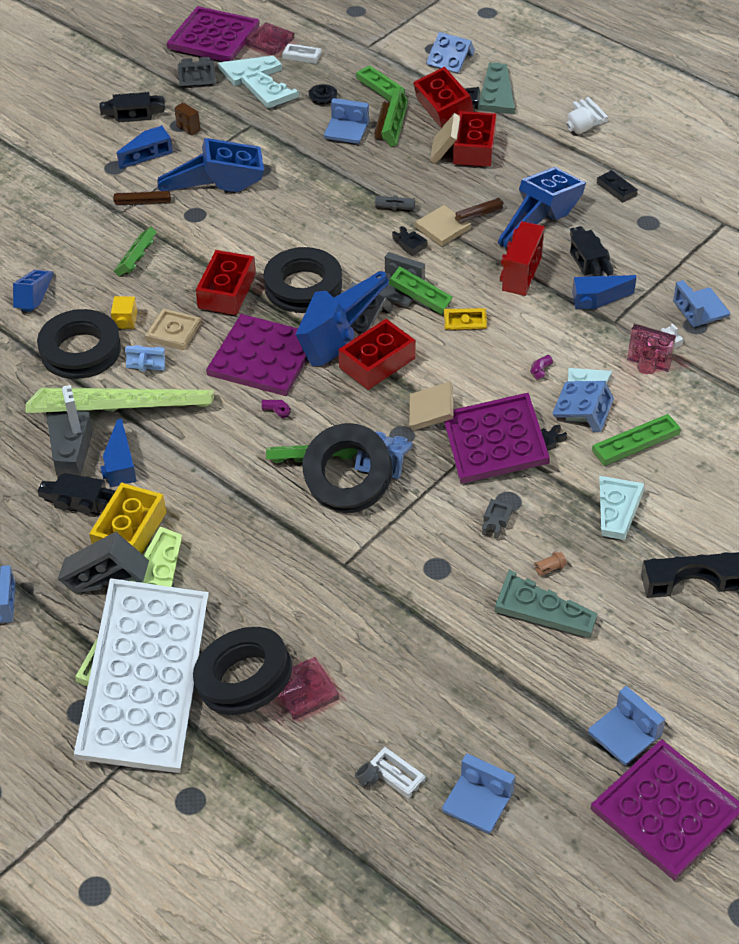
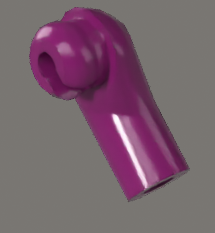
[530,354,553,380]
[262,400,291,418]

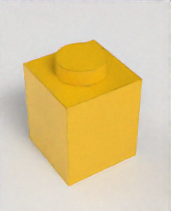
[111,296,137,329]

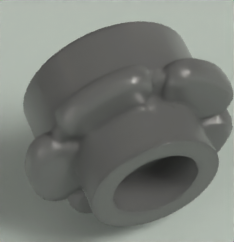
[355,762,379,787]

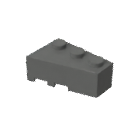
[46,411,93,479]
[58,532,149,594]

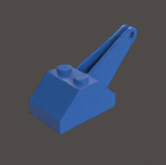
[157,138,264,192]
[498,167,586,249]
[295,271,389,366]

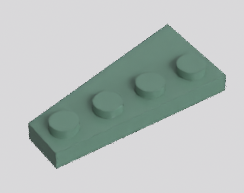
[478,62,515,114]
[495,569,597,638]

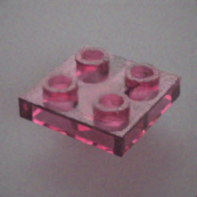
[245,22,295,55]
[627,323,676,374]
[278,657,339,720]

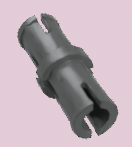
[375,195,415,211]

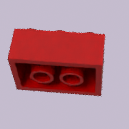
[413,66,474,128]
[453,111,497,167]
[500,221,545,296]
[195,250,256,315]
[338,319,416,390]

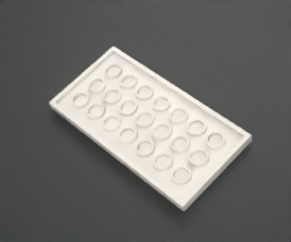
[74,578,208,773]

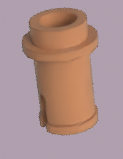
[534,552,567,577]

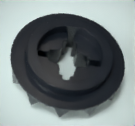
[308,84,337,105]

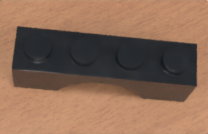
[641,552,739,598]

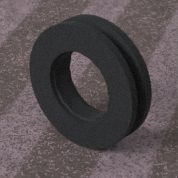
[264,247,342,313]
[37,309,121,379]
[302,423,393,513]
[193,627,293,715]

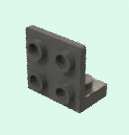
[177,57,215,86]
[379,252,425,307]
[348,281,394,334]

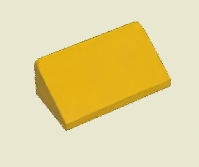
[444,308,487,330]

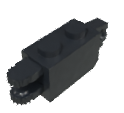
[99,92,165,123]
[570,226,613,276]
[37,473,115,515]

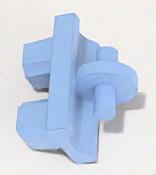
[125,345,165,372]

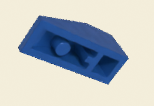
[116,126,173,169]
[13,270,53,312]
[572,275,636,309]
[100,418,137,487]

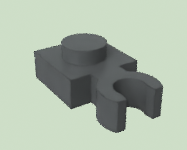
[482,499,513,539]

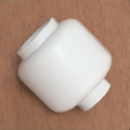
[566,106,595,134]

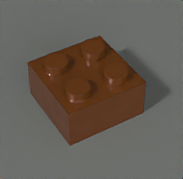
[174,102,201,136]

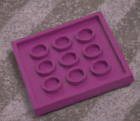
[167,6,260,62]
[206,314,308,396]
[444,392,550,484]
[590,739,739,881]

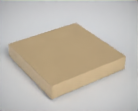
[430,113,460,164]
[415,205,471,246]
[145,308,202,350]
[409,382,453,431]

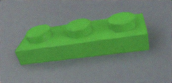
[356,65,405,102]
[114,226,157,276]
[389,266,453,315]

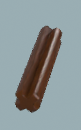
[374,101,390,140]
[113,191,171,205]
[455,198,504,223]

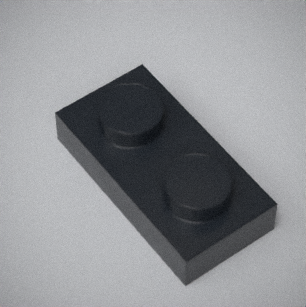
[597,170,638,203]

